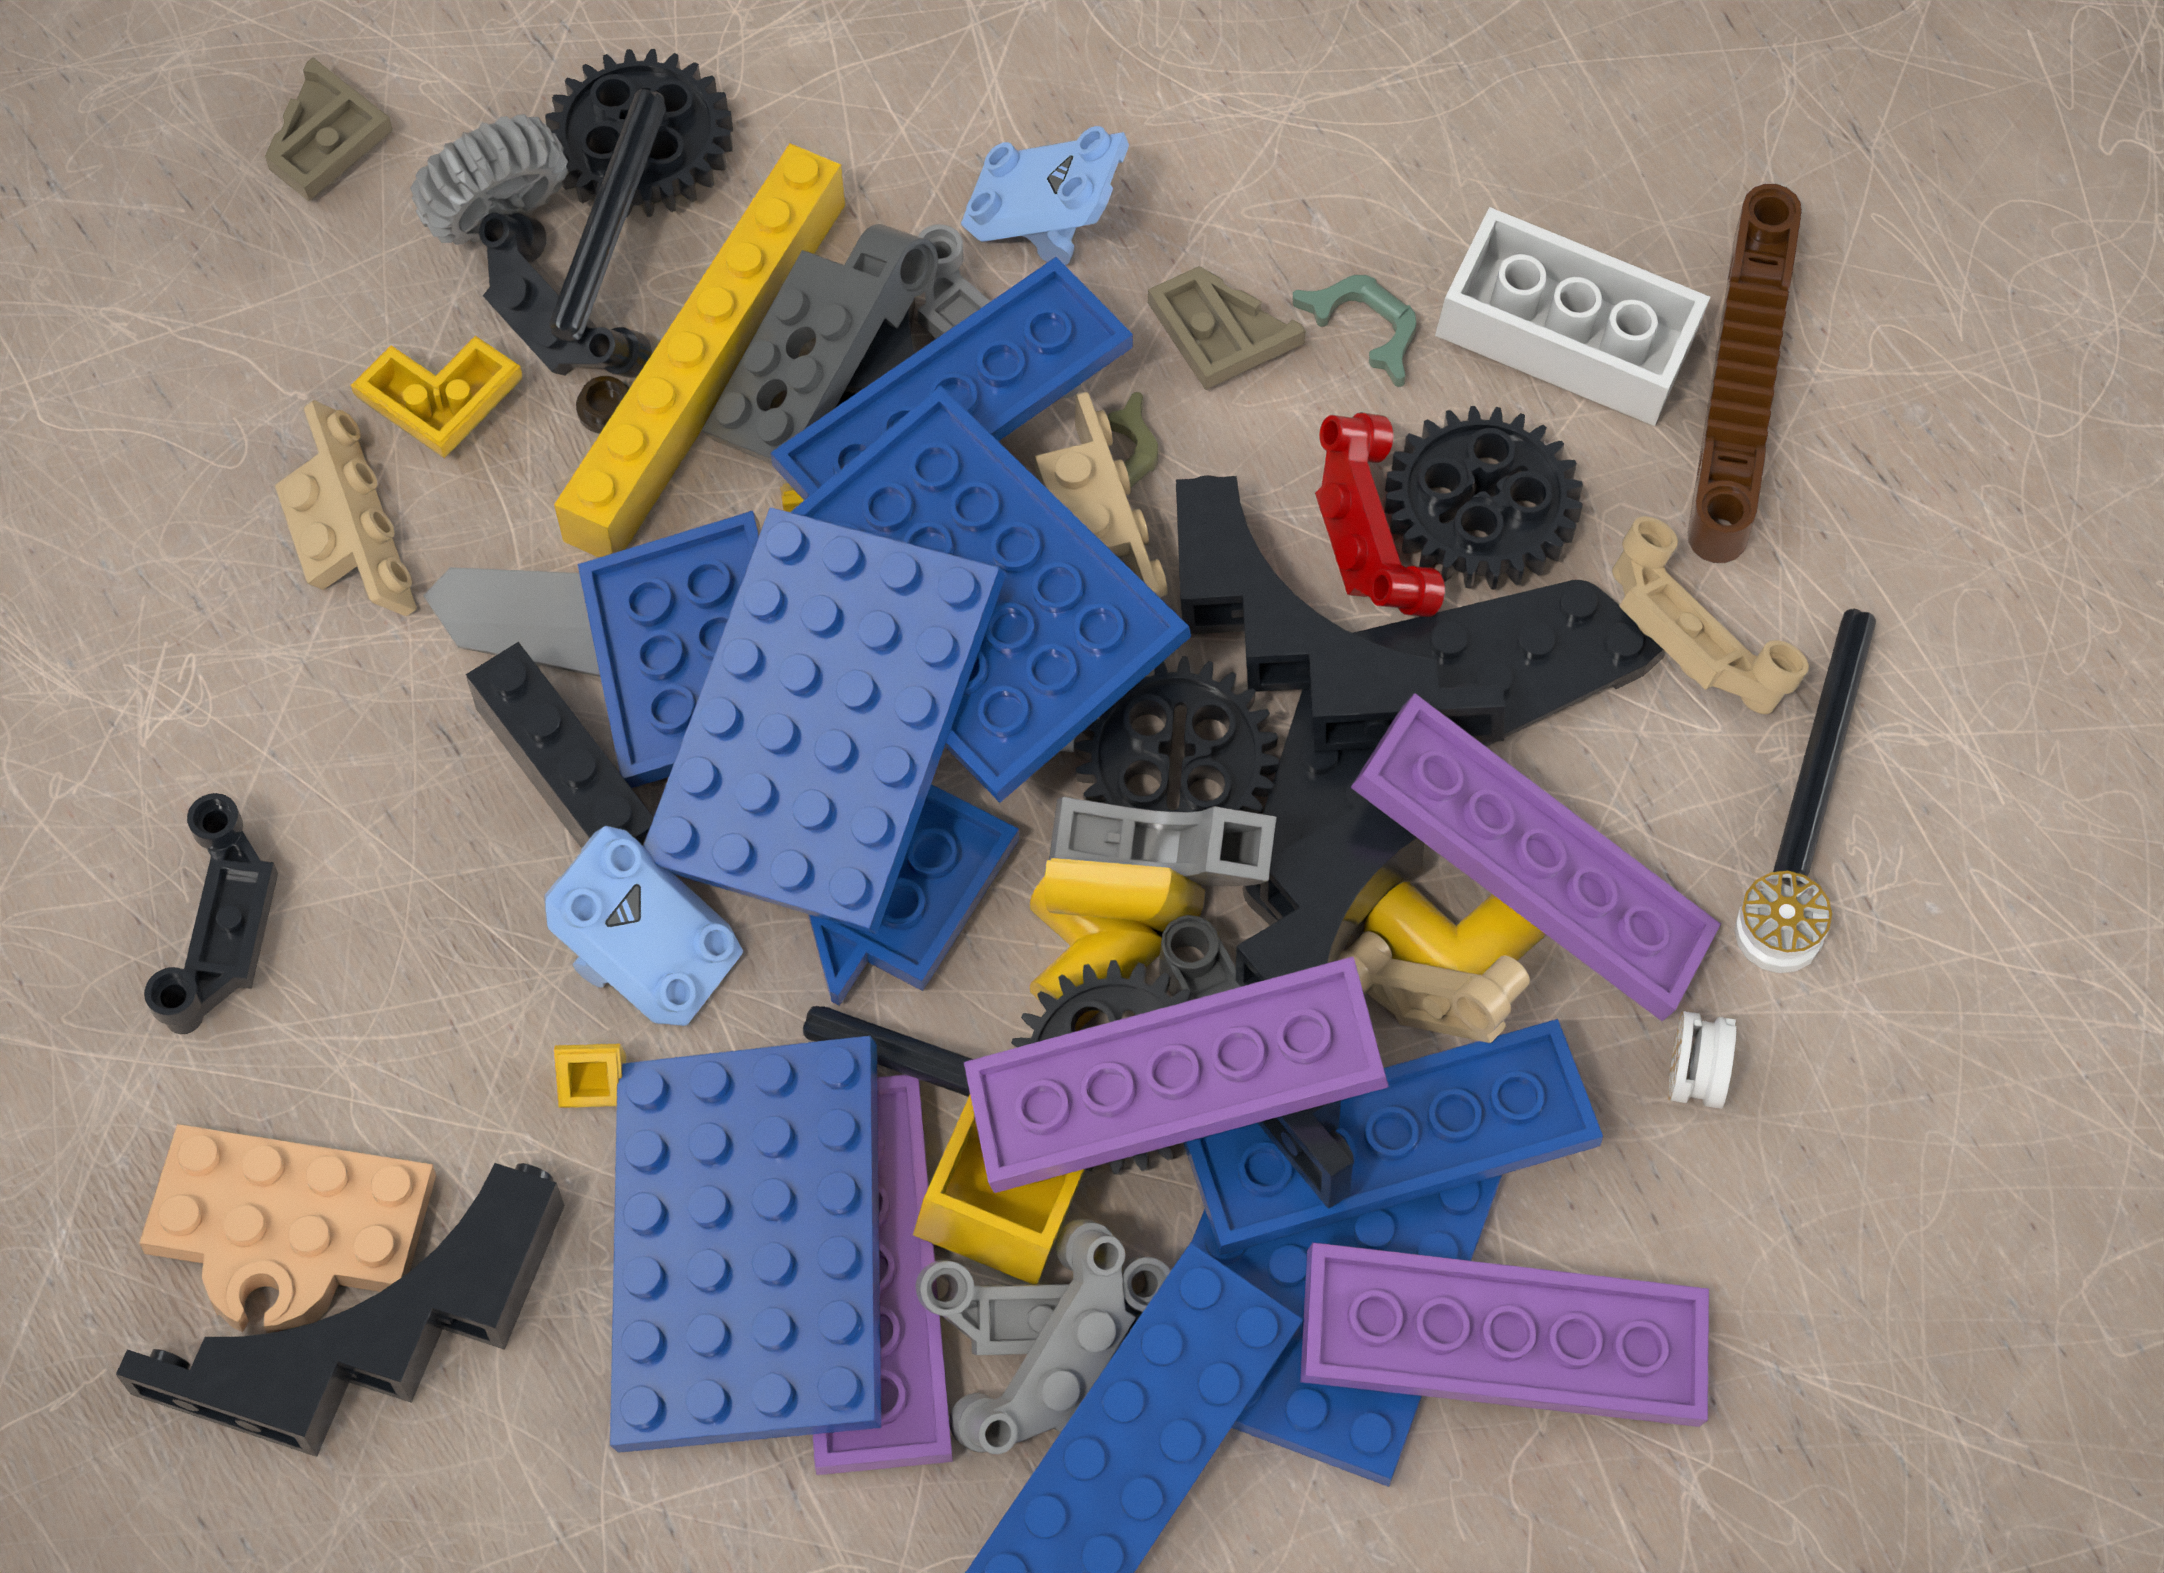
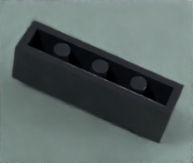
[465,642,654,849]

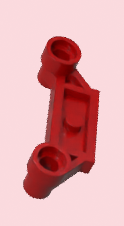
[1315,412,1445,617]

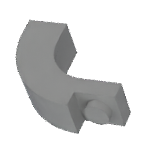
[1049,797,1276,886]

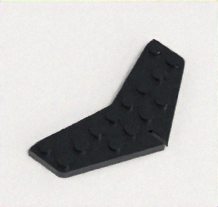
[1243,580,1666,948]

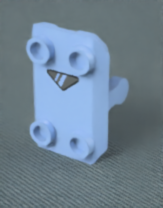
[961,126,1129,265]
[544,826,743,1026]

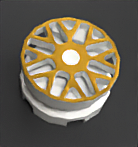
[1734,871,1832,973]
[1668,1011,1737,1109]

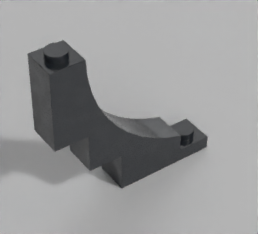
[1176,475,1505,751]
[1235,800,1424,1209]
[116,1163,565,1457]

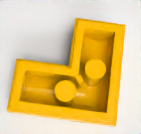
[351,336,522,459]
[1044,858,1205,932]
[1030,876,1162,1032]
[1364,882,1545,975]

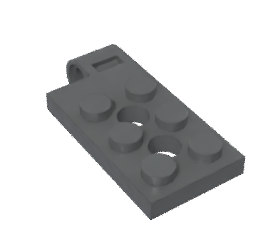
[701,224,938,464]

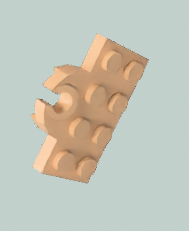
[139,1124,436,1333]

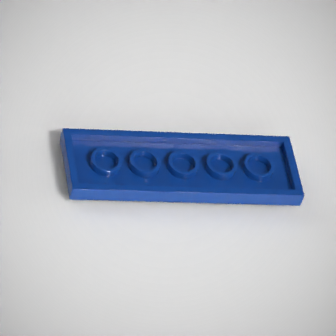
[770,257,1133,500]
[1183,1019,1603,1255]
[965,1242,1303,1573]

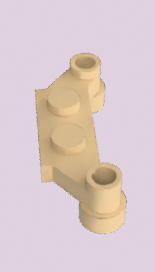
[1612,516,1809,714]
[1338,931,1530,1043]

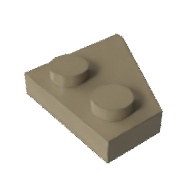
[265,57,393,201]
[1147,266,1306,390]

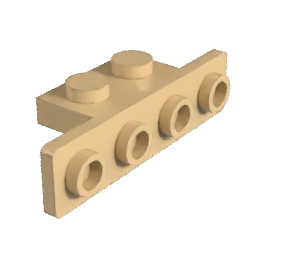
[1035,392,1167,598]
[275,400,417,616]

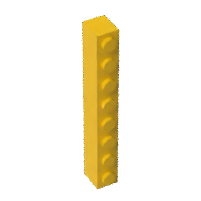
[554,143,845,557]

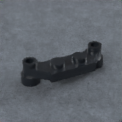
[479,212,652,378]
[144,793,278,1034]

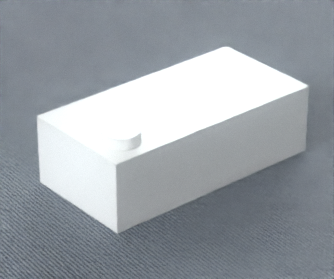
[1435,207,1710,426]

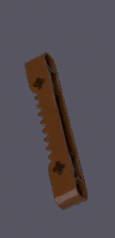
[1687,184,1802,563]

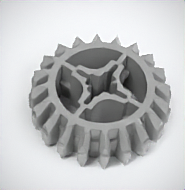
[410,114,568,245]

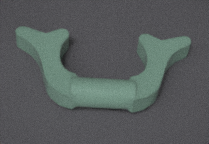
[1292,275,1416,387]

